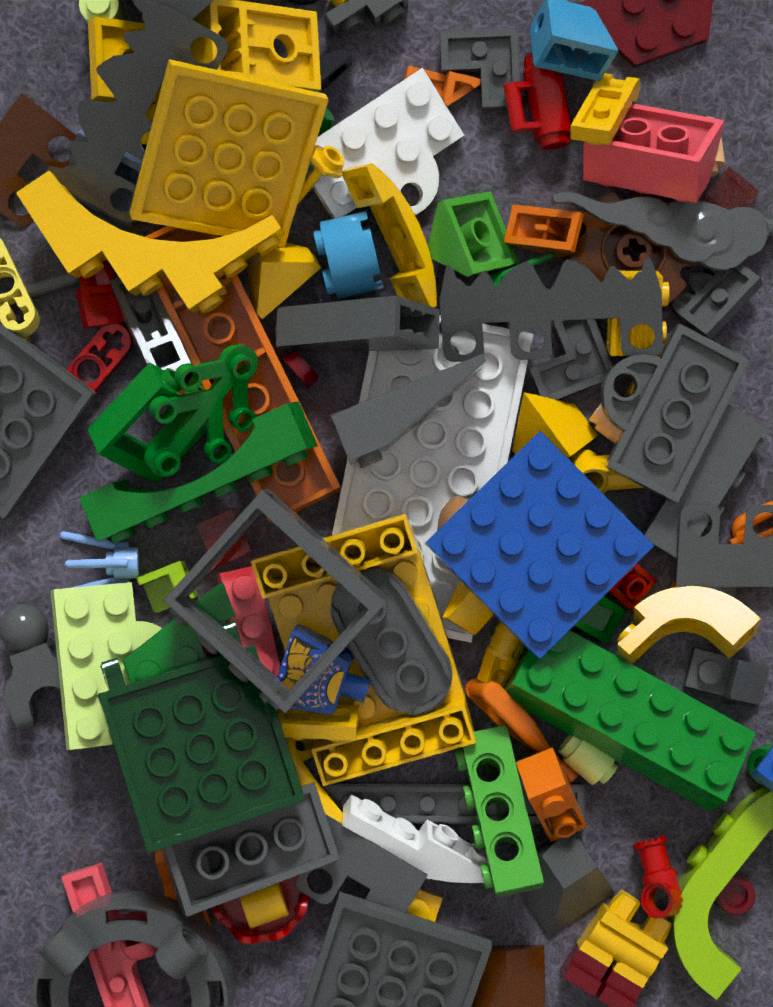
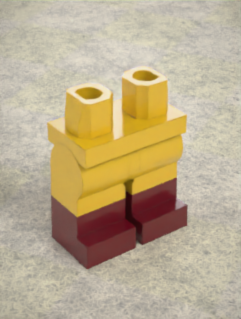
[560,889,672,1007]

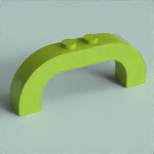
[668,786,773,1000]

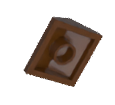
[471,945,545,1007]

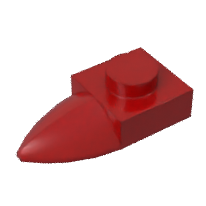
[76,260,125,329]

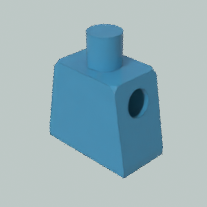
[530,0,618,81]

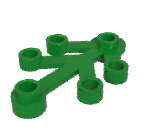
[144,344,258,477]

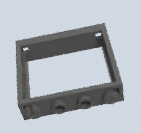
[163,489,390,713]

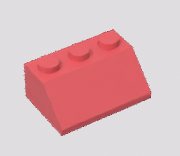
[583,103,724,203]

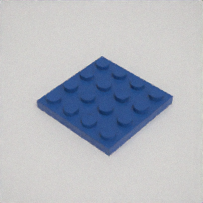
[425,431,654,660]

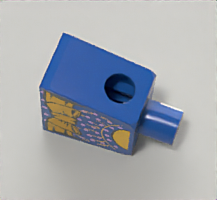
[277,623,371,714]

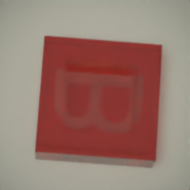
[702,167,759,210]

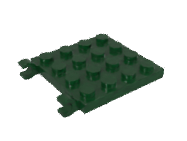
[97,621,305,854]

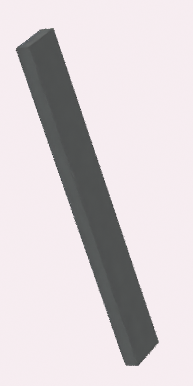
[318,782,585,824]

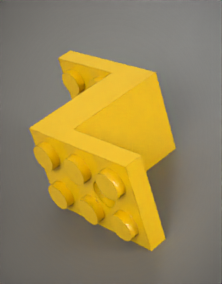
[88,0,321,104]

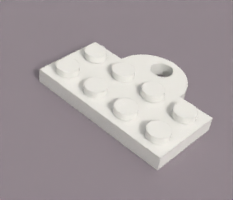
[306,68,464,219]

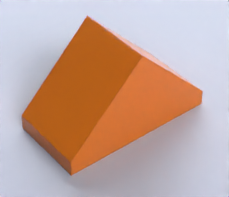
[504,204,584,259]

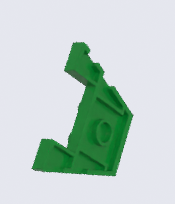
[122,583,236,683]

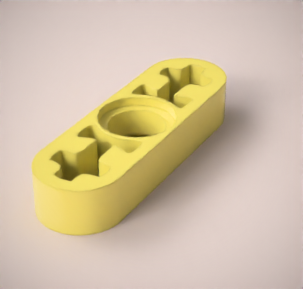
[0,238,40,337]

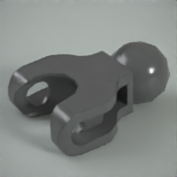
[0,604,60,731]

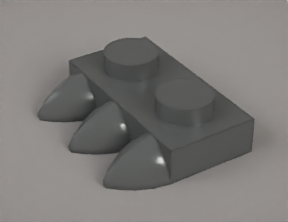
[671,264,763,340]

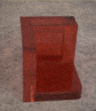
[196,509,255,567]

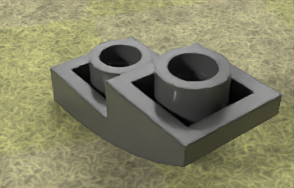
[325,0,408,37]

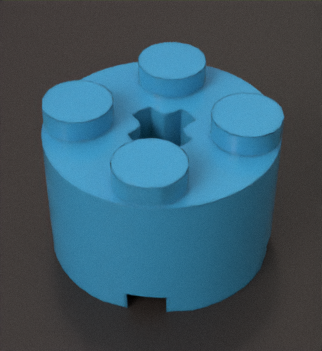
[313,211,384,299]

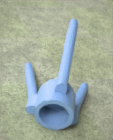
[60,531,139,588]

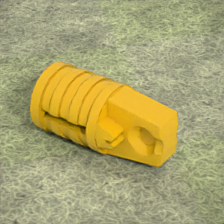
[477,621,525,688]

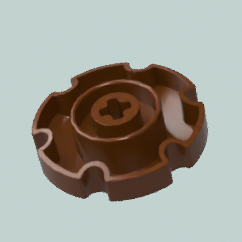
[568,190,695,308]

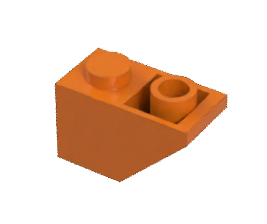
[516,747,587,842]

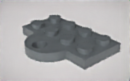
[600,323,750,503]

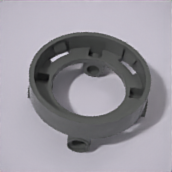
[33,891,234,1007]

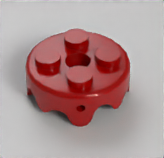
[212,875,310,944]

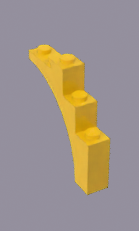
[16,171,285,314]

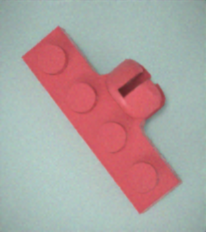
[201,566,281,712]
[61,862,158,1007]

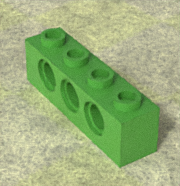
[454,725,544,898]

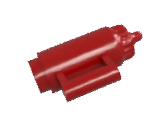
[503,54,571,150]

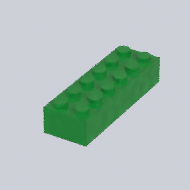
[504,630,756,812]

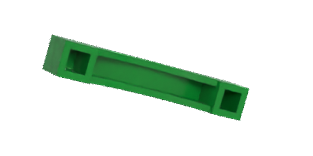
[79,402,318,544]

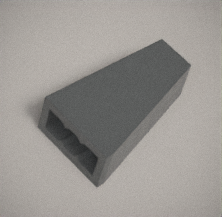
[275,295,440,353]

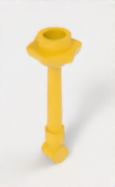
[297,145,344,205]

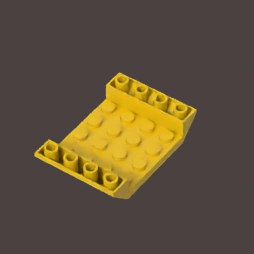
[250,514,476,786]

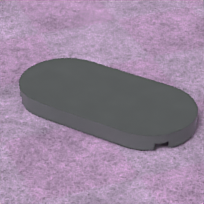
[331,566,452,715]

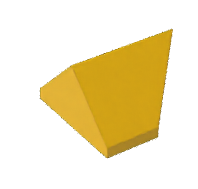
[247,242,322,319]
[512,392,598,458]

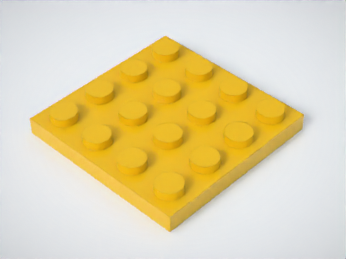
[129,59,329,248]

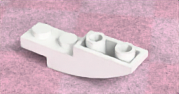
[342,794,487,883]

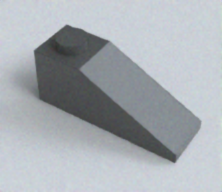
[109,277,193,396]

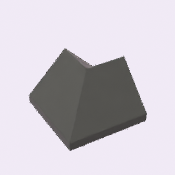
[521,834,615,937]

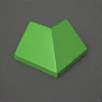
[428,191,520,277]

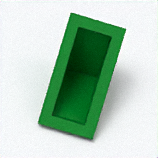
[574,596,627,645]

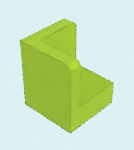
[136,560,199,613]

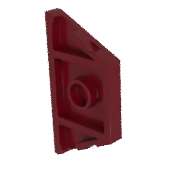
[577,0,713,68]

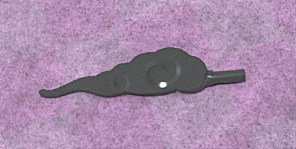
[551,192,773,272]

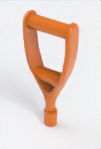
[465,678,578,783]

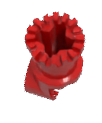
[632,836,683,919]

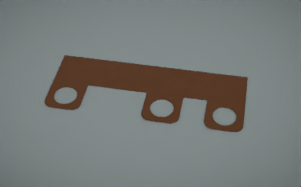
[0,93,76,227]

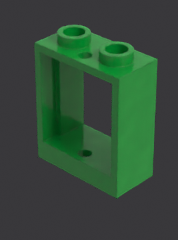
[88,362,207,483]

